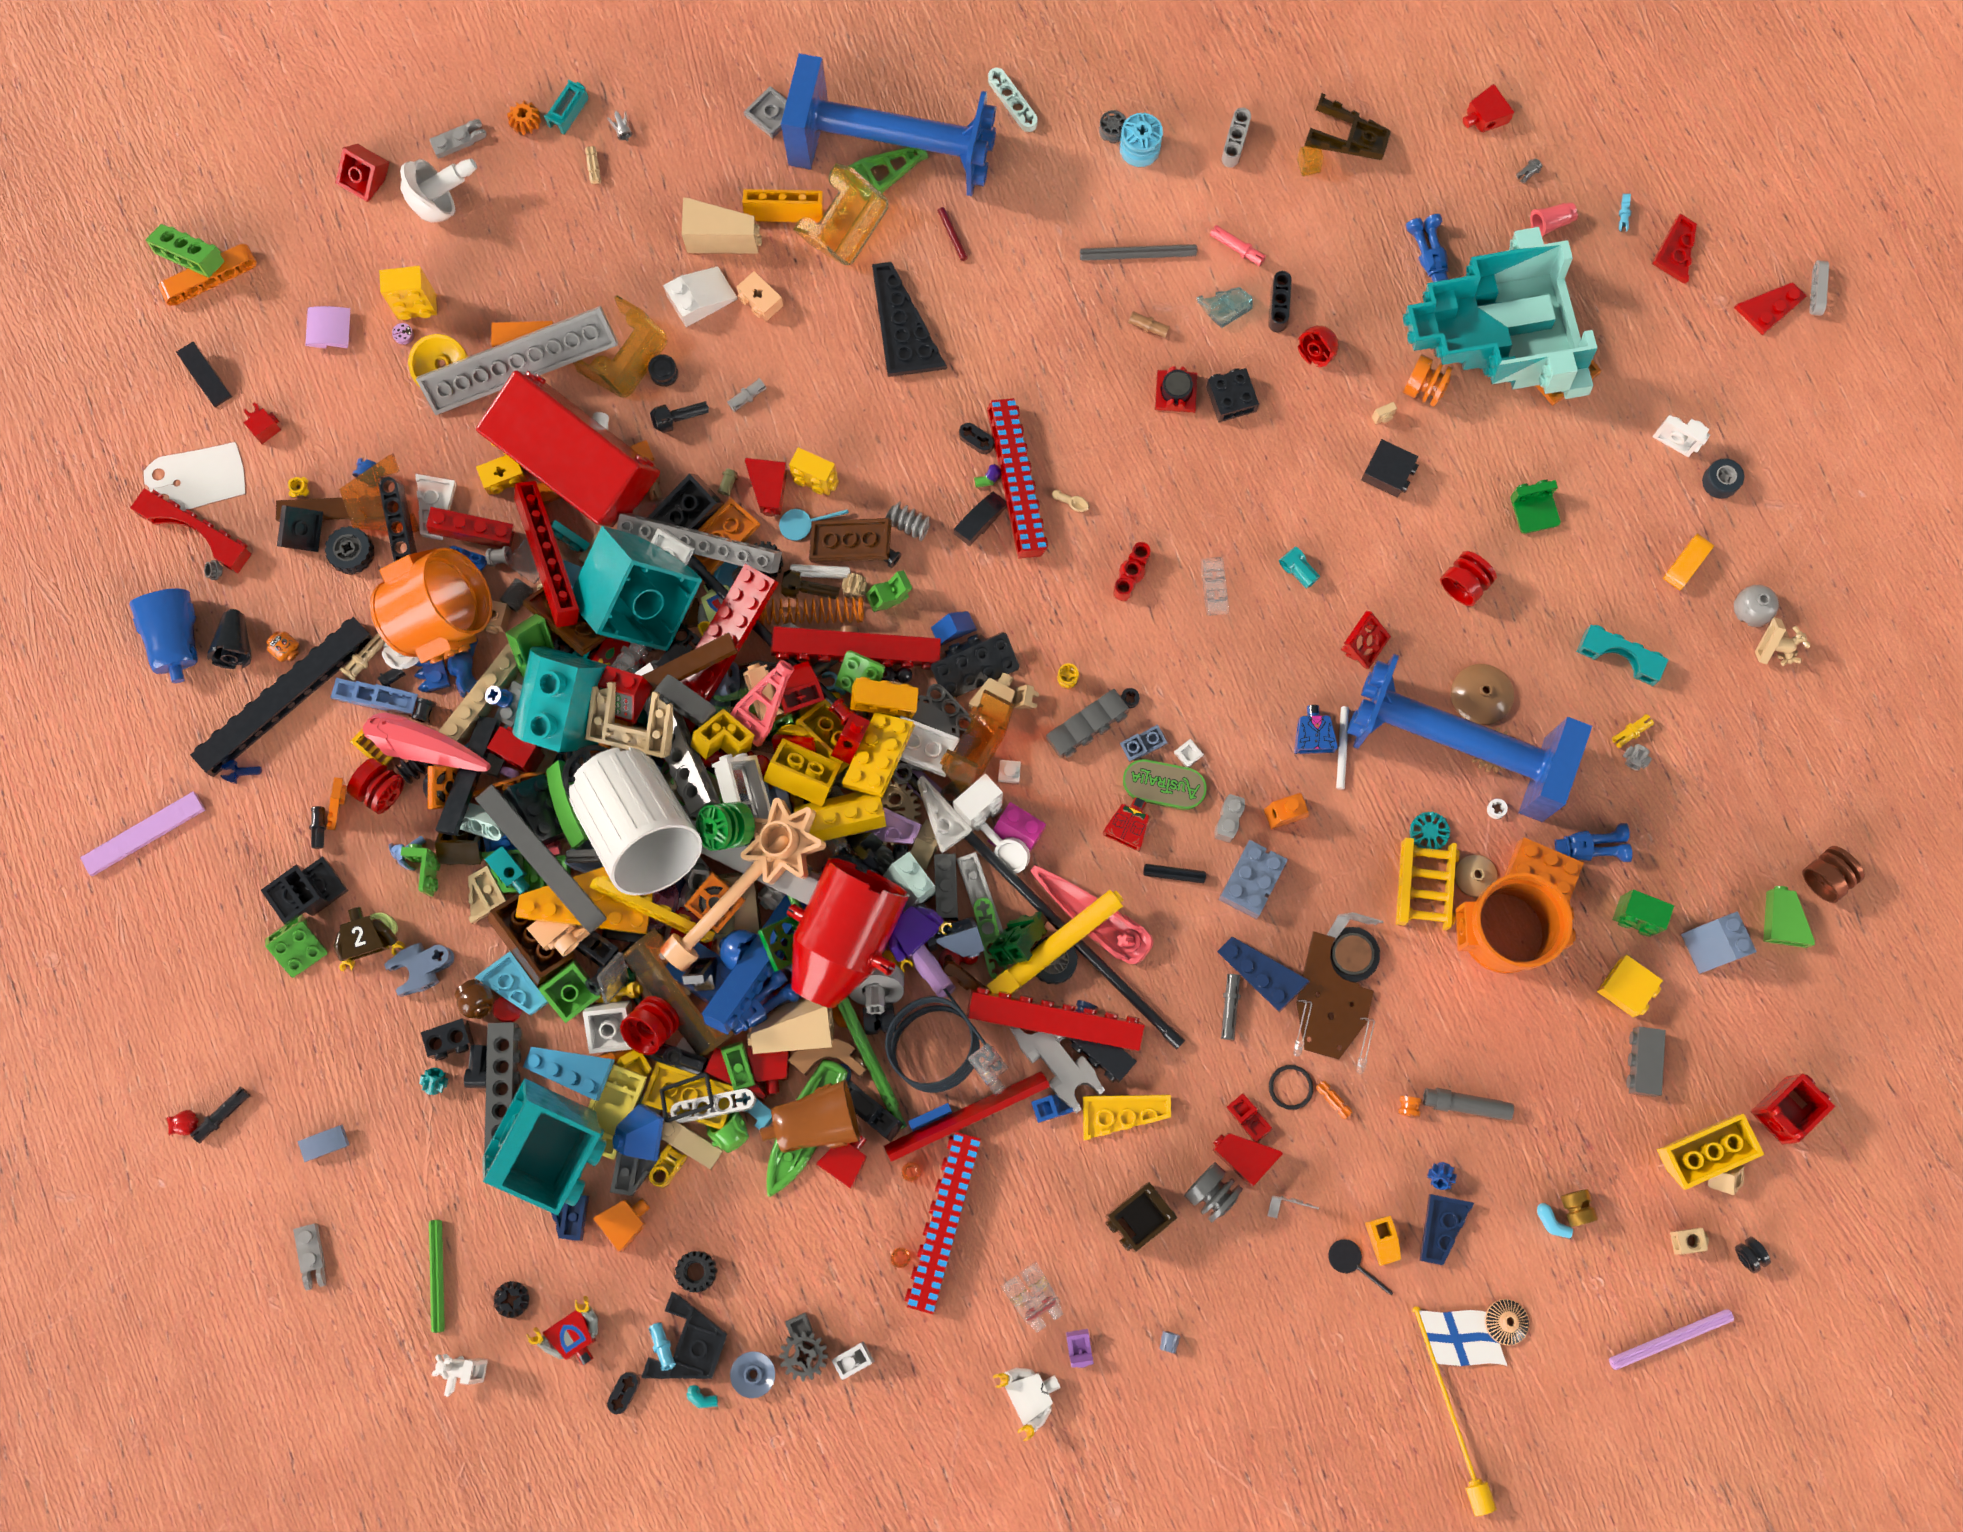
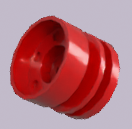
[1440,551,1497,606]
[347,758,405,814]
[620,996,679,1055]

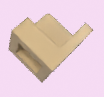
[1708,1165,1744,1195]

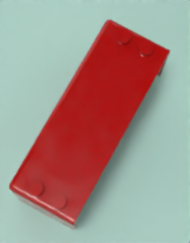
[476,370,660,528]

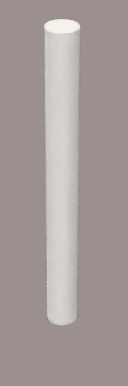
[1336,706,1349,789]

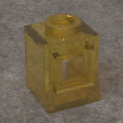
[1297,146,1324,177]

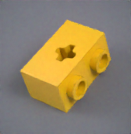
[476,455,527,495]

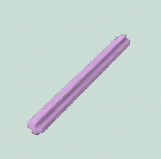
[1609,1309,1734,1370]

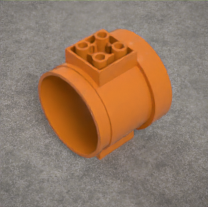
[370,548,492,664]
[1455,873,1576,974]

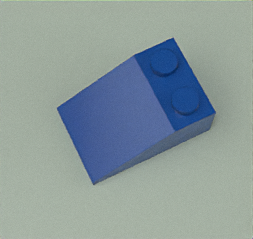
[662,943,732,1004]

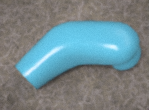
[1537,1203,1573,1239]

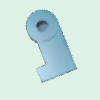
[736,1094,772,1130]

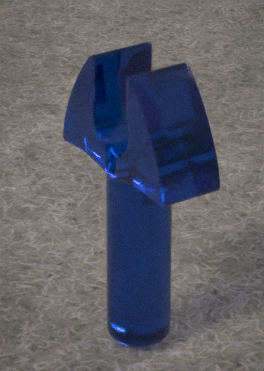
[220,760,262,784]

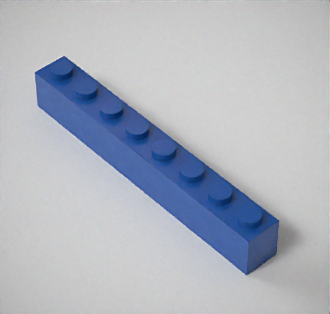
[702,895,807,1035]

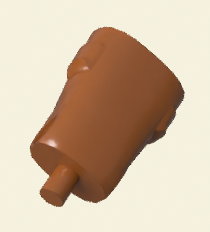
[760,1080,860,1153]

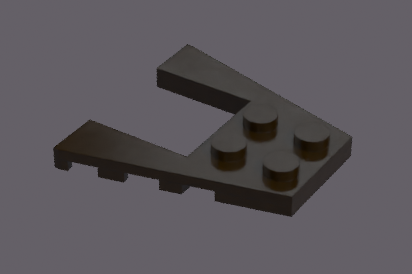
[1304,93,1391,161]

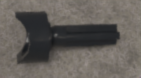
[650,401,709,433]

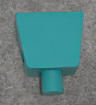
[484,846,530,895]

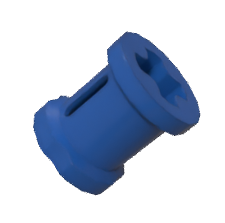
[485,686,513,708]

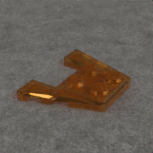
[339,453,420,533]

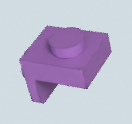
[1066,1329,1094,1368]

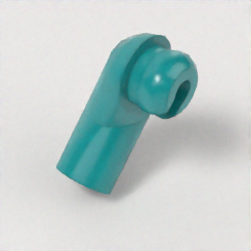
[686,1385,718,1408]

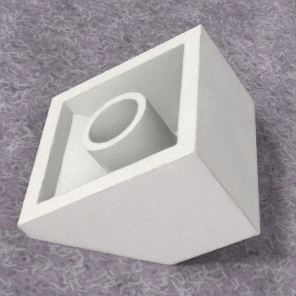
[583,1000,632,1054]

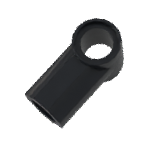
[464,1045,487,1089]

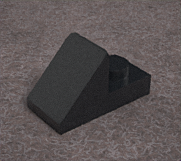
[845,832,883,872]
[682,957,717,991]

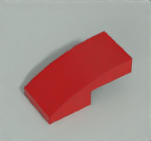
[1226,1093,1272,1143]

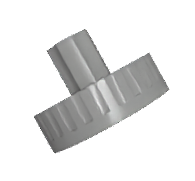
[849,965,904,1015]

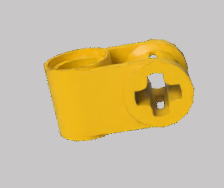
[649,1144,688,1188]

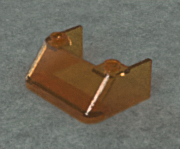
[940,689,1015,793]

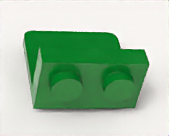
[1510,479,1561,534]

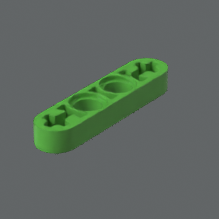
[973,898,1007,979]

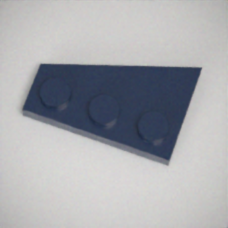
[1419,1194,1474,1265]

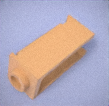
[743,663,784,720]

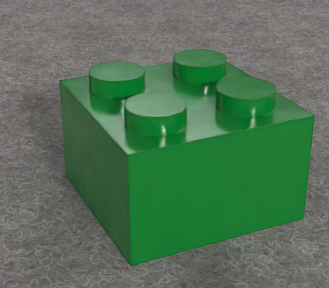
[1612,889,1675,937]

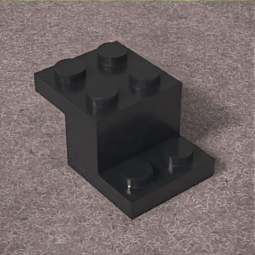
[261,856,349,925]

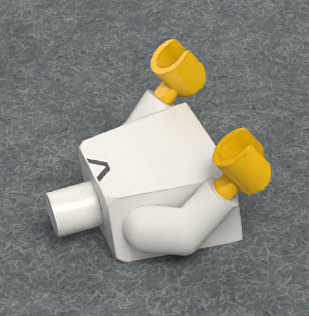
[993,1368,1061,1441]

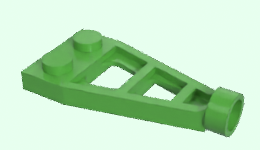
[846,147,928,202]

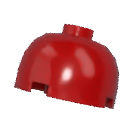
[1297,325,1339,367]

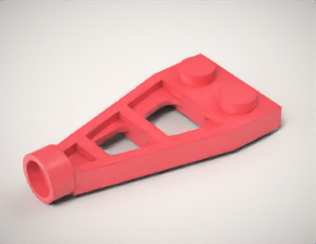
[730,660,794,747]

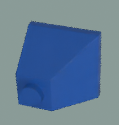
[612,1104,664,1161]

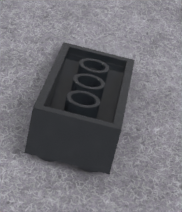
[647,473,724,530]

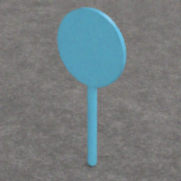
[779,509,849,541]

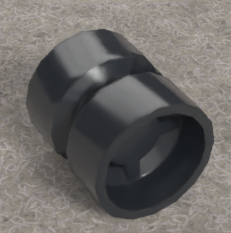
[863,1004,896,1035]

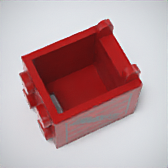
[1750,1073,1836,1145]

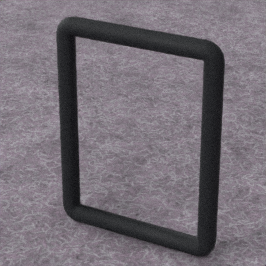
[660,1073,714,1123]

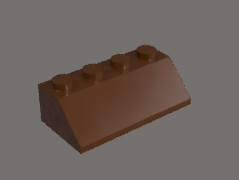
[487,891,576,987]

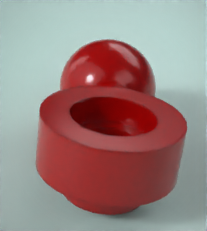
[938,949,978,969]

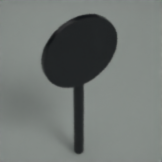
[1328,1239,1393,1295]

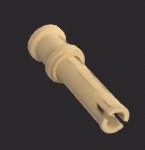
[339,633,385,682]

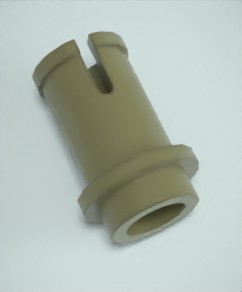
[717,469,738,496]

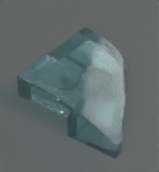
[1197,287,1253,328]

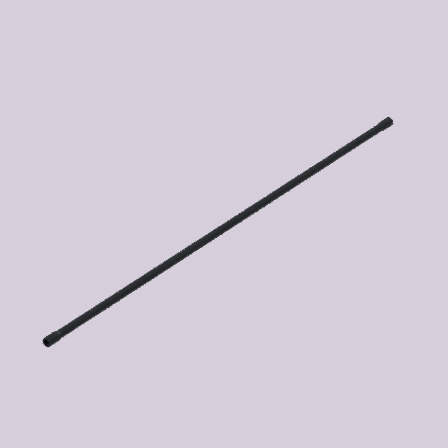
[687,554,1185,1050]

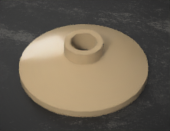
[1455,855,1498,897]

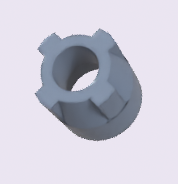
[1159,1331,1180,1354]

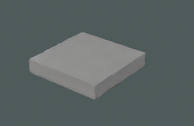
[744,86,787,139]

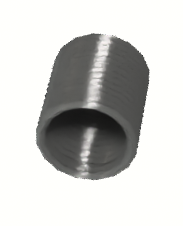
[500,578,533,612]

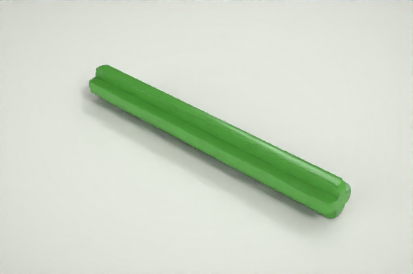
[429,1220,445,1333]

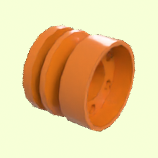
[1403,354,1453,407]

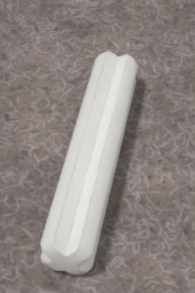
[790,564,851,579]

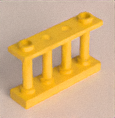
[1396,838,1459,931]

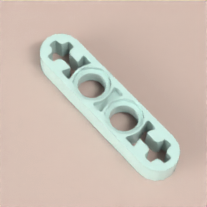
[988,68,1037,132]

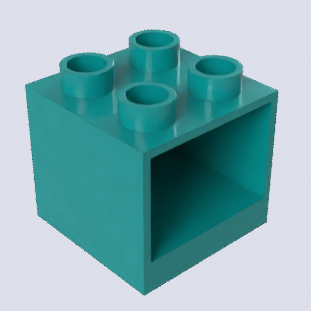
[482,1078,607,1215]

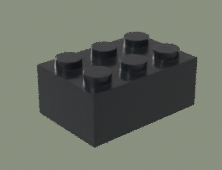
[502,773,566,845]

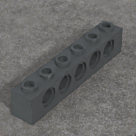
[484,1022,522,1153]

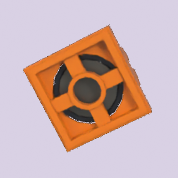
[423,765,459,809]
[684,872,746,934]

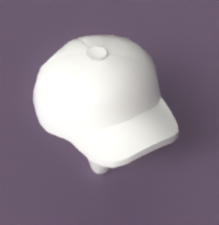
[400,158,477,223]

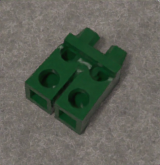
[988,911,1048,966]

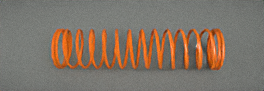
[759,597,864,625]

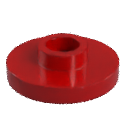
[493,997,522,1023]

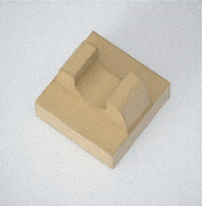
[1013,685,1039,710]

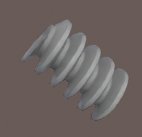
[885,501,930,541]

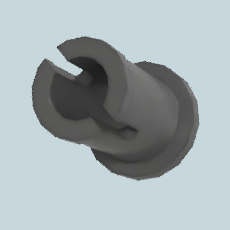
[1516,158,1542,183]

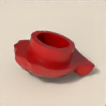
[166,1110,199,1136]

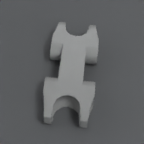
[1010,1027,1105,1114]

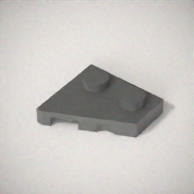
[610,1152,660,1196]

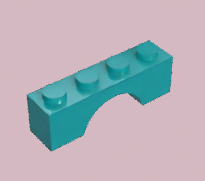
[1576,624,1669,686]

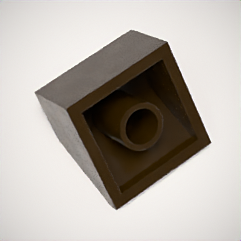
[435,830,485,865]

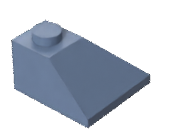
[935,917,984,958]

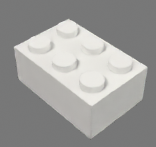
[953,773,1003,832]

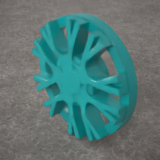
[1409,812,1450,850]

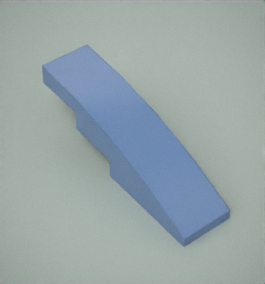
[331,678,418,715]

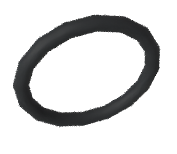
[1269,1065,1313,1110]

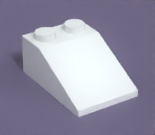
[663,266,738,327]

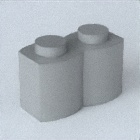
[1214,794,1245,843]
[680,863,710,911]

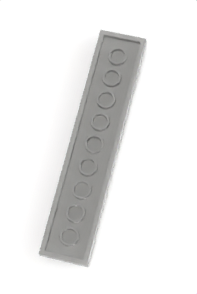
[416,306,619,415]

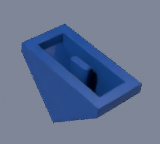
[931,611,977,646]

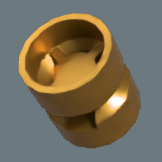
[1560,1189,1599,1227]

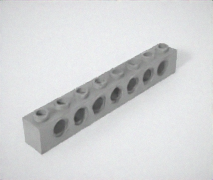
[617,513,782,574]
[634,662,721,817]

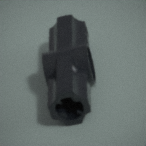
[643,1043,709,1075]

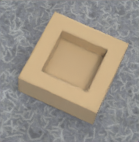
[1372,402,1397,424]

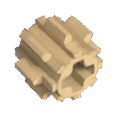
[841,573,867,599]

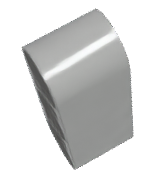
[1222,108,1251,168]

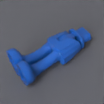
[1406,214,1449,282]
[1554,823,1632,862]
[731,970,801,1035]

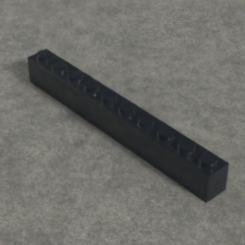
[190,617,373,777]

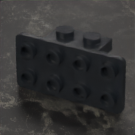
[930,632,1019,698]

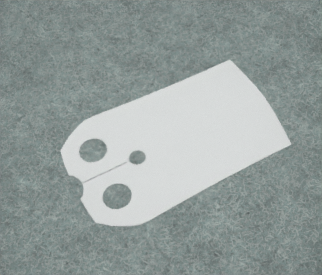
[144,442,245,511]

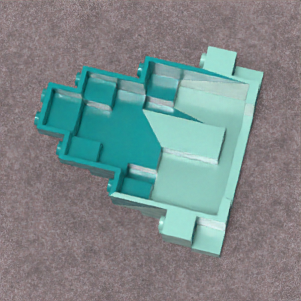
[1403,227,1597,399]

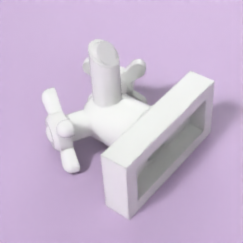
[432,1354,488,1397]

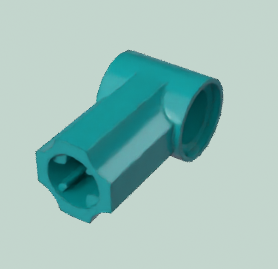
[1279,547,1320,589]

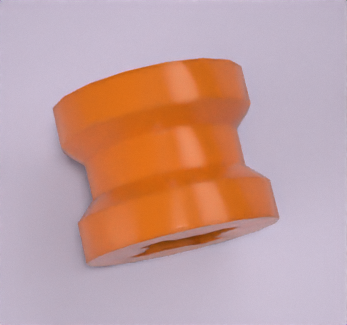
[1398,1096,1422,1117]

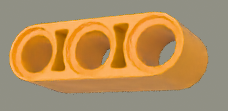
[1662,533,1714,591]

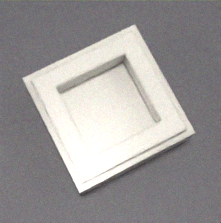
[1174,739,1204,768]

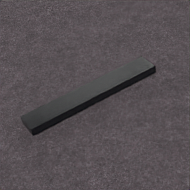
[435,716,500,836]

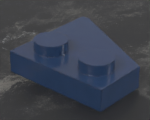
[551,1195,589,1241]

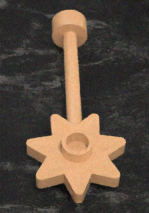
[659,798,826,972]

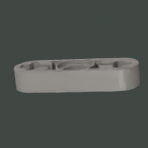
[1810,260,1829,316]

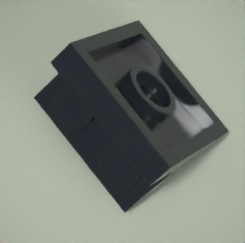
[277,505,323,552]

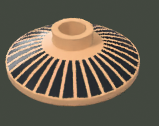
[1485,1299,1529,1345]

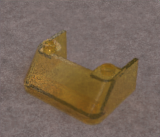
[573,295,667,398]

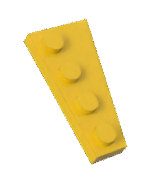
[1083,1094,1171,1141]

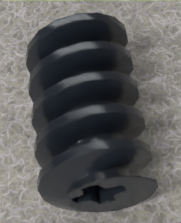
[395,759,434,784]

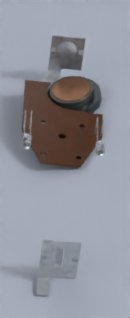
[1267,912,1384,1218]

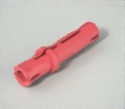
[1210,225,1266,267]

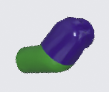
[974,464,1001,488]

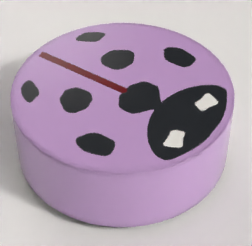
[392,323,414,345]

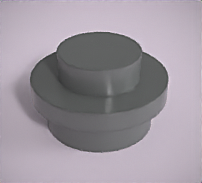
[204,560,223,581]

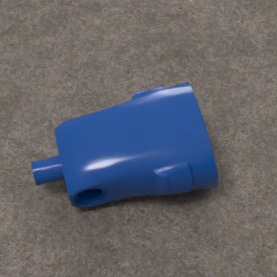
[129,588,198,683]

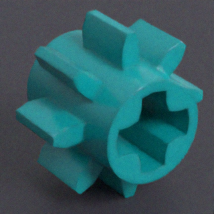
[419,1068,448,1095]

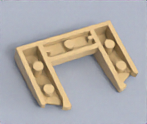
[585,682,673,758]

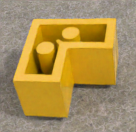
[691,709,755,759]

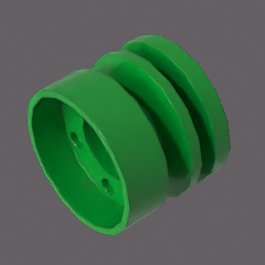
[695,801,755,851]

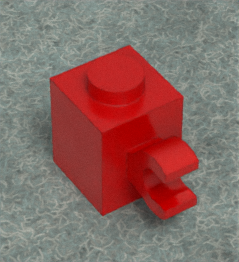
[243,402,281,444]

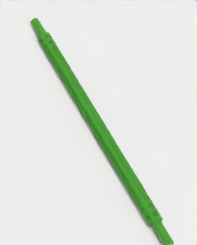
[787,895,907,1130]

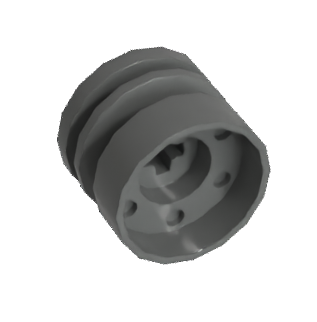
[1184,1162,1243,1222]

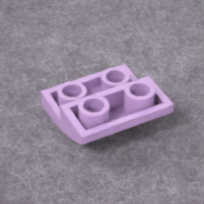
[305,306,350,349]

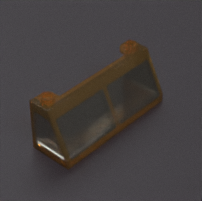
[622,928,735,1057]

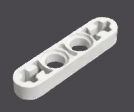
[670,1089,756,1123]

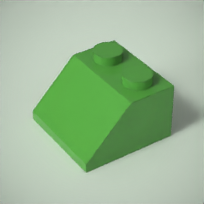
[539,959,601,1023]

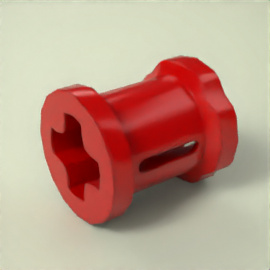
[828,698,857,726]

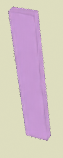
[80,791,205,876]

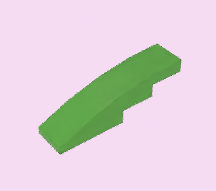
[546,760,588,849]

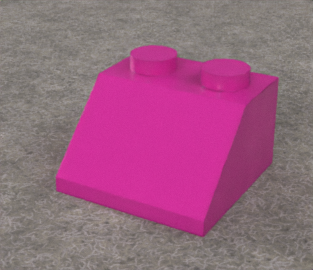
[987,802,1046,852]

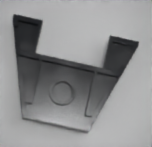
[641,1292,728,1379]

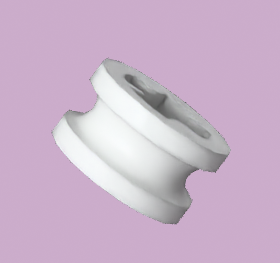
[1487,799,1508,819]

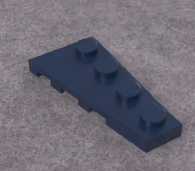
[1217,937,1310,1012]

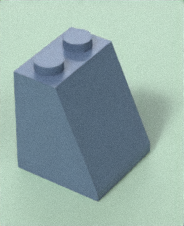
[1681,911,1757,974]

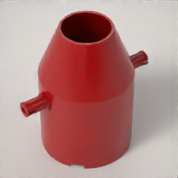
[787,858,910,1008]

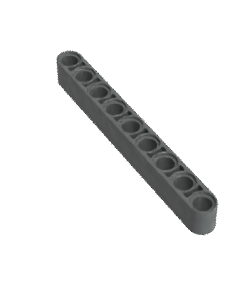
[475,784,607,934]

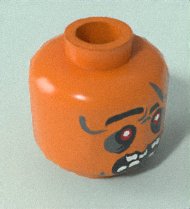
[267,631,299,662]

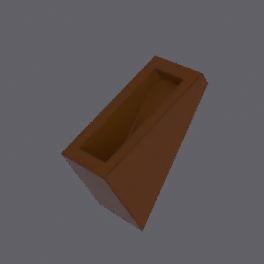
[684,598,699,628]

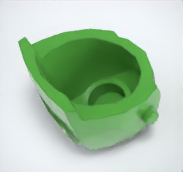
[706,1112,749,1153]

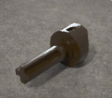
[781,570,840,599]

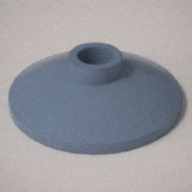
[730,1351,775,1398]

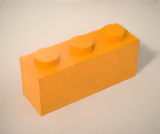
[850,677,918,719]

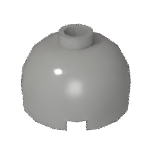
[1734,585,1779,627]

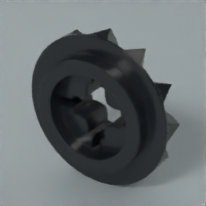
[493,1281,529,1318]

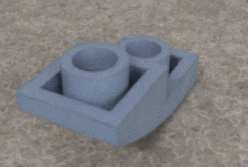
[1120,724,1168,762]
[298,1125,349,1162]

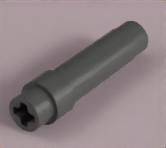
[1423,1088,1514,1120]

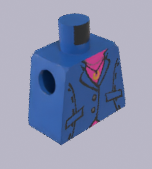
[1294,705,1337,754]

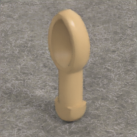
[1052,490,1089,512]

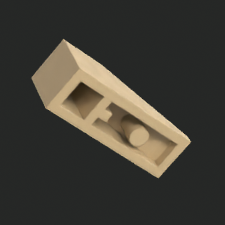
[661,1116,723,1170]

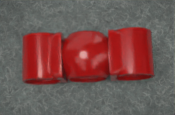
[1113,542,1151,601]

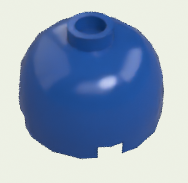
[719,929,757,970]

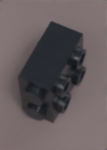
[1206,368,1259,423]
[1361,439,1419,498]

